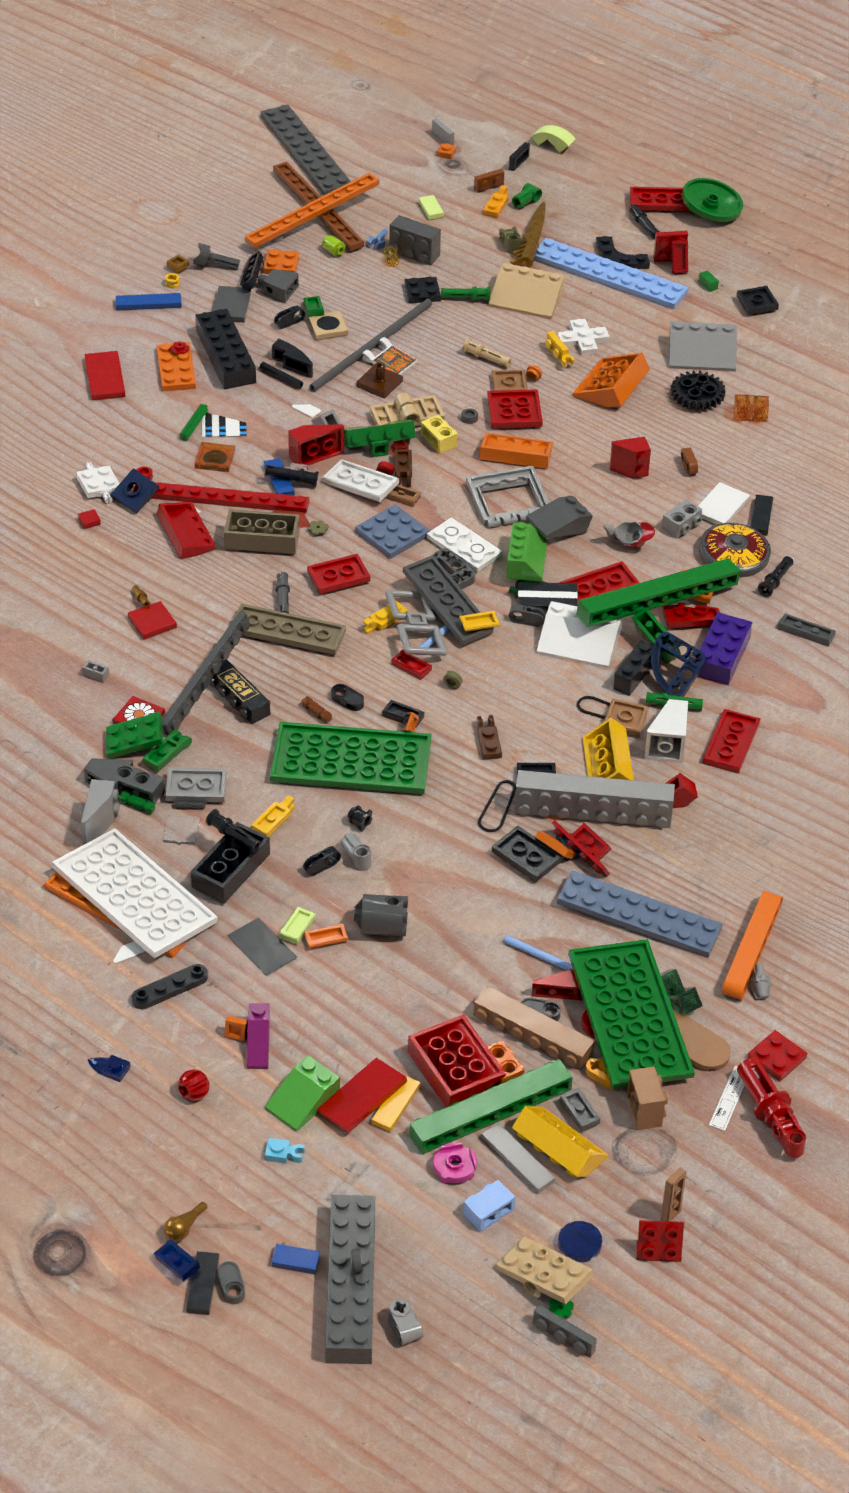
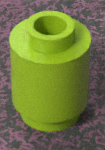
[322,235,345,257]

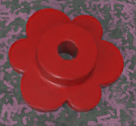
[170,342,190,354]

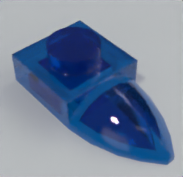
[88,1055,131,1082]

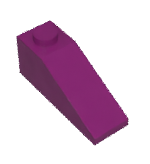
[247,1003,270,1069]

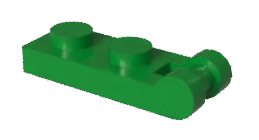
[143,730,192,772]

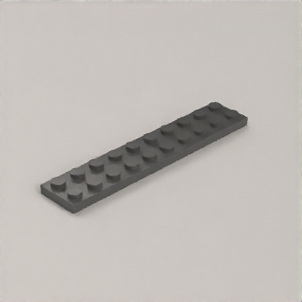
[261,105,351,195]

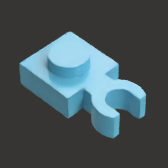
[265,1138,305,1163]

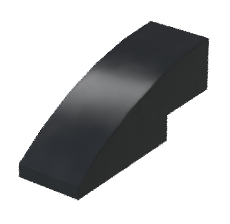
[272,339,313,378]

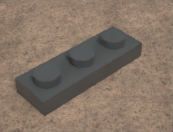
[533,1305,597,1358]

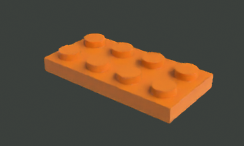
[157,342,196,391]

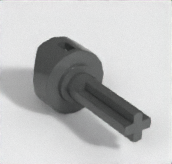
[193,243,240,269]

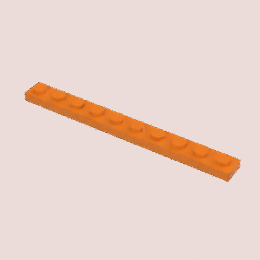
[245,172,380,248]

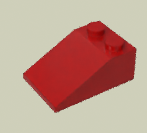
[288,424,344,469]

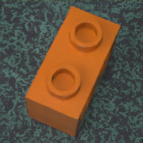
[487,1040,525,1086]

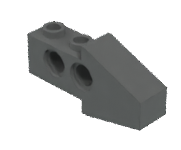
[84,758,165,804]

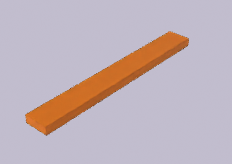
[44,872,185,959]

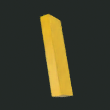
[371,1077,420,1132]

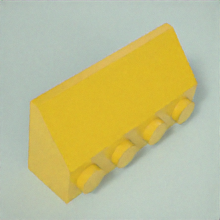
[582,717,634,781]
[512,1106,608,1178]

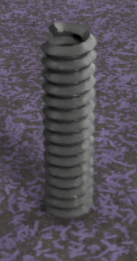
[175,801,206,809]

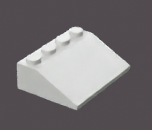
[536,601,622,669]

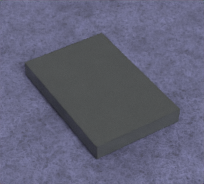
[213,286,251,322]

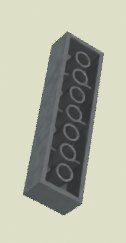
[325,1195,376,1364]

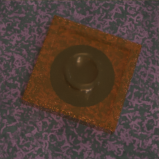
[194,442,235,472]

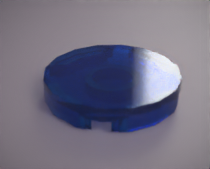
[558,1221,603,1262]

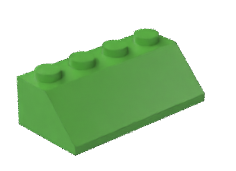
[506,522,547,582]

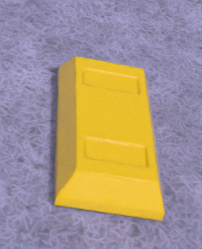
[459,611,500,632]

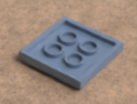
[355,504,431,559]

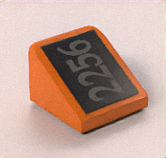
[400,712,419,732]

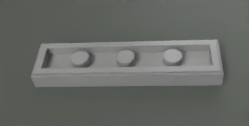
[482,1123,555,1194]

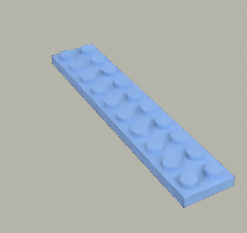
[534,238,689,309]

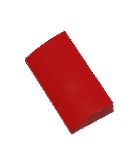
[157,502,216,559]

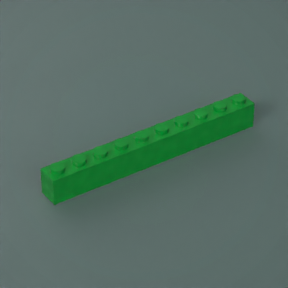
[576,558,741,628]

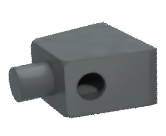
[258,269,299,303]

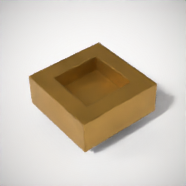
[167,254,190,273]

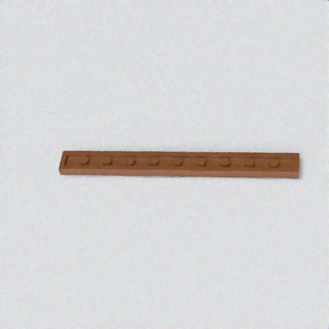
[273,162,364,251]

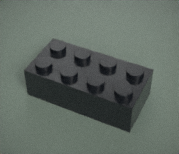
[191,822,270,904]

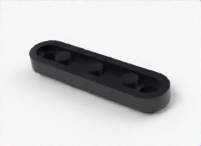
[240,251,264,290]
[132,964,208,1009]

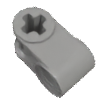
[388,1298,423,1345]

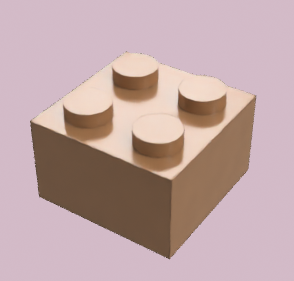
[627,1066,668,1130]

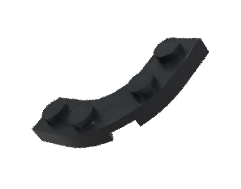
[596,236,650,269]

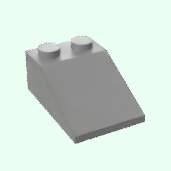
[81,779,120,845]

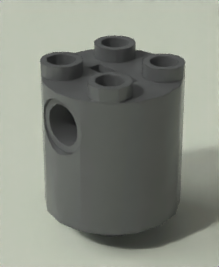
[354,894,408,937]

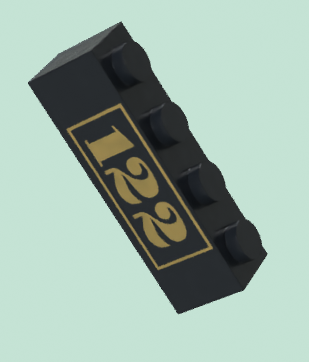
[210,660,271,724]

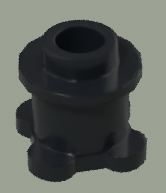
[348,805,373,832]

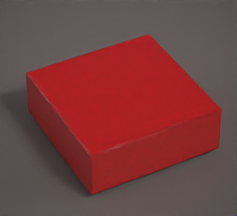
[78,509,101,529]

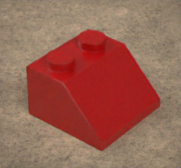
[609,436,651,479]

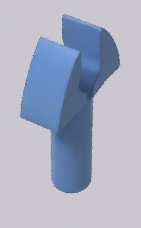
[368,229,388,250]

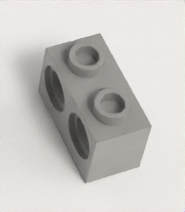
[662,499,702,539]

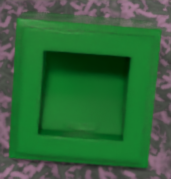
[369,440,388,457]

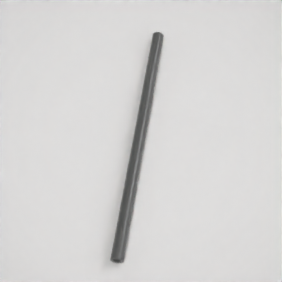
[309,299,432,392]

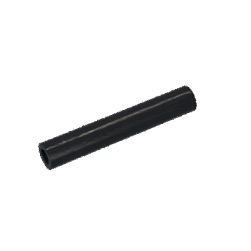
[259,362,303,389]

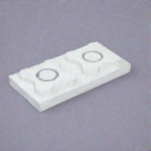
[426,517,503,573]

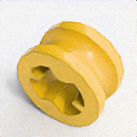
[165,273,180,288]

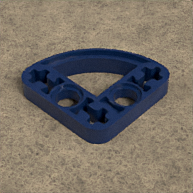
[651,632,706,697]

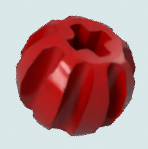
[178,1069,210,1101]

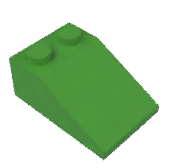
[265,1055,340,1132]

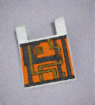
[362,337,417,375]

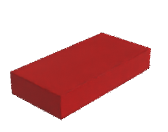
[671,240,688,273]
[391,649,432,680]

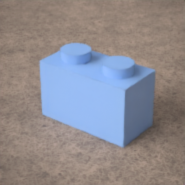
[464,1180,515,1232]

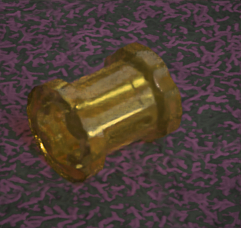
[384,246,399,267]

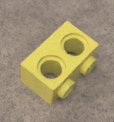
[421,415,458,453]

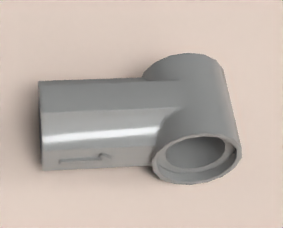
[340,832,371,871]

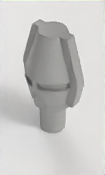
[751,963,771,1000]

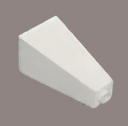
[644,699,688,763]

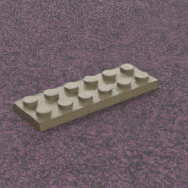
[233,603,346,655]

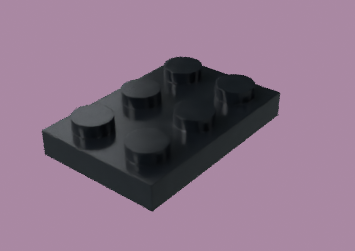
[492,826,563,882]

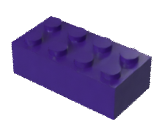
[695,612,753,685]

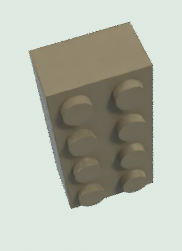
[224,509,300,554]

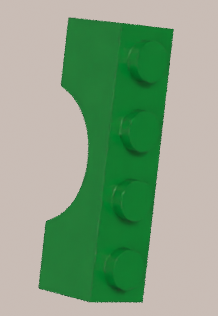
[344,419,416,448]

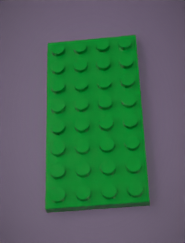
[270,722,432,794]
[568,939,695,1089]

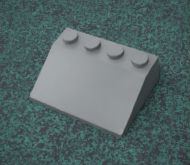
[669,321,737,371]

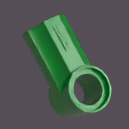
[512,183,542,209]

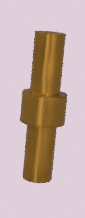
[132,585,150,608]

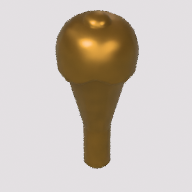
[164,1202,207,1242]

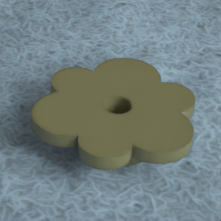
[308,521,329,535]

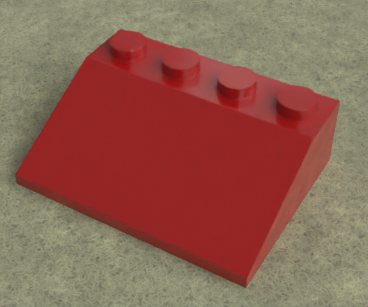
[407,1014,506,1108]

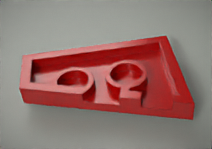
[661,603,720,628]

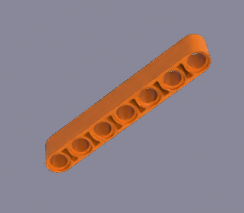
[722,891,783,1000]

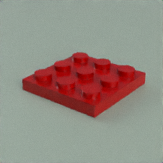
[487,389,543,429]

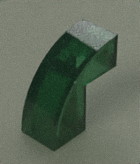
[660,969,703,1014]

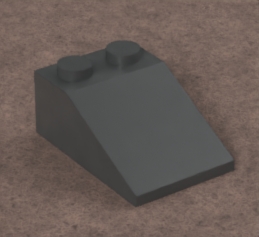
[526,495,593,539]

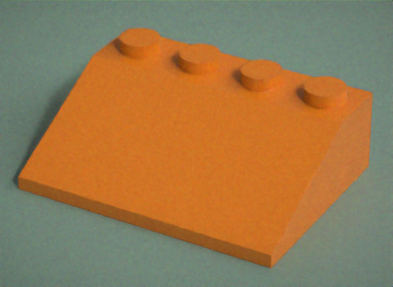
[572,352,650,408]

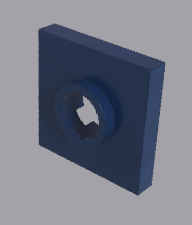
[111,468,159,514]

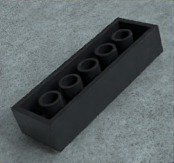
[195,309,256,390]

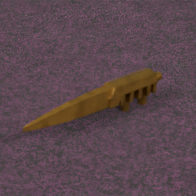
[510,202,546,268]

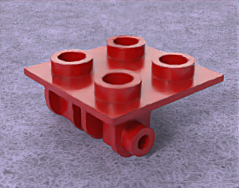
[636,1220,684,1262]

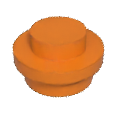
[526,365,542,381]

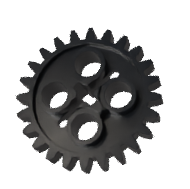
[671,370,726,411]

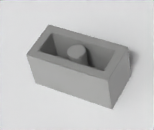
[82,660,109,683]

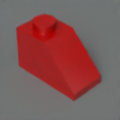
[665,773,698,808]

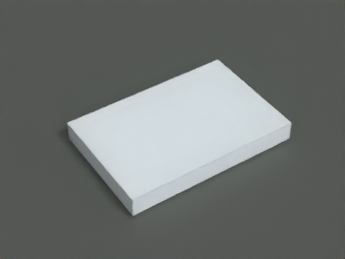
[698,482,750,525]

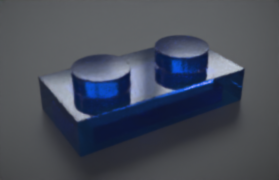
[154,1239,201,1282]

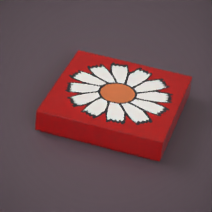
[113,696,165,724]

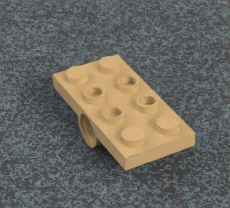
[370,392,445,426]
[496,1237,594,1304]

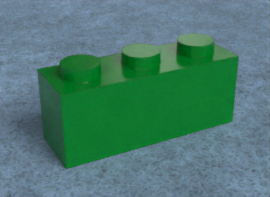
[632,607,681,664]

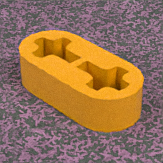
[585,1058,615,1090]

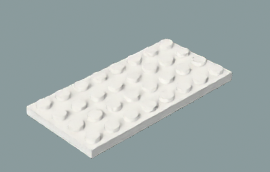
[52,828,218,959]

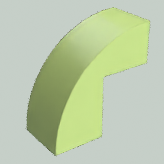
[531,125,576,153]

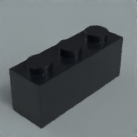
[613,640,654,696]

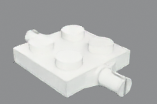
[76,462,120,504]

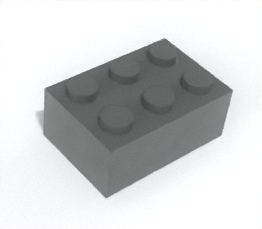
[389,215,441,265]

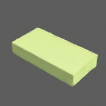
[419,195,444,220]
[279,907,316,945]

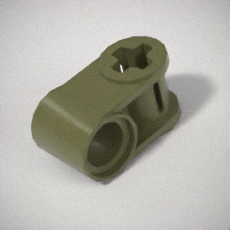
[499,226,521,254]

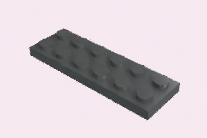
[402,555,494,646]

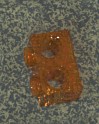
[733,394,769,422]

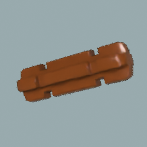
[302,696,332,723]

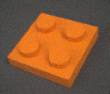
[263,249,300,274]

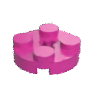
[433,1143,477,1184]

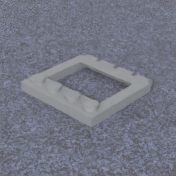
[466,466,549,528]

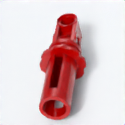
[737,1057,806,1158]

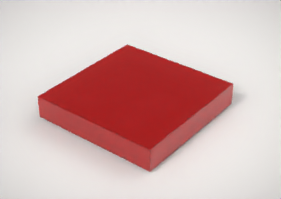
[128,601,177,639]

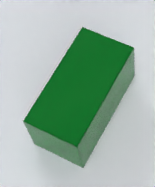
[698,270,719,292]

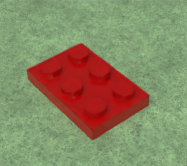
[307,553,371,594]

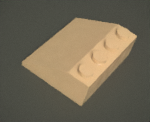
[489,263,565,319]

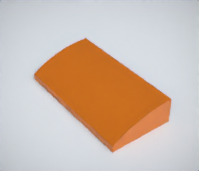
[479,432,553,469]

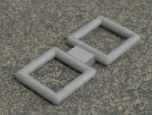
[385,590,447,656]

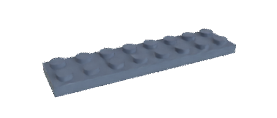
[557,870,723,958]

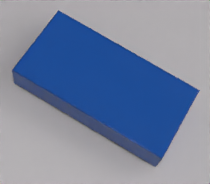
[271,1244,320,1274]

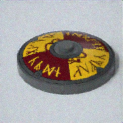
[699,523,771,577]

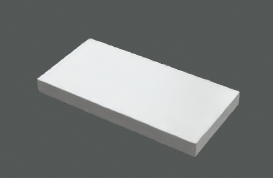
[322,459,399,502]

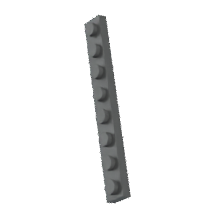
[162,611,250,735]

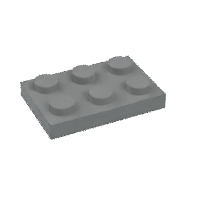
[165,768,227,802]

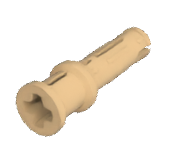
[462,338,512,368]

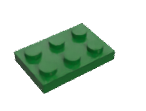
[106,711,163,759]

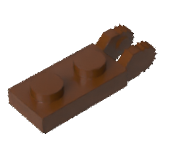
[394,450,412,487]
[477,715,502,759]

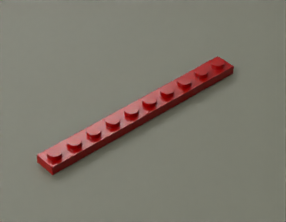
[133,482,309,514]

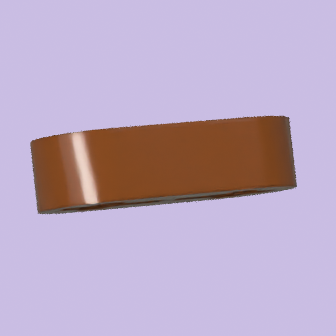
[680,447,698,475]

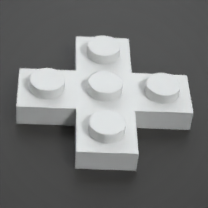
[558,319,610,356]

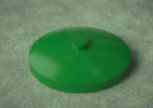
[682,178,743,222]

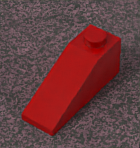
[531,969,583,1001]

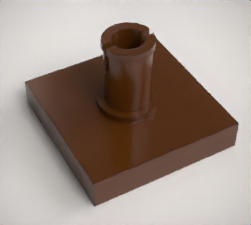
[357,362,403,399]

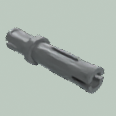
[276,572,290,613]

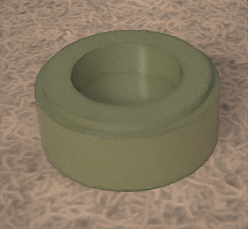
[443,671,463,689]

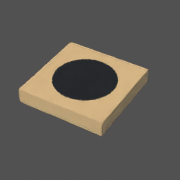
[308,311,348,340]

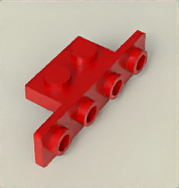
[552,820,611,877]

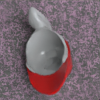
[603,521,655,548]

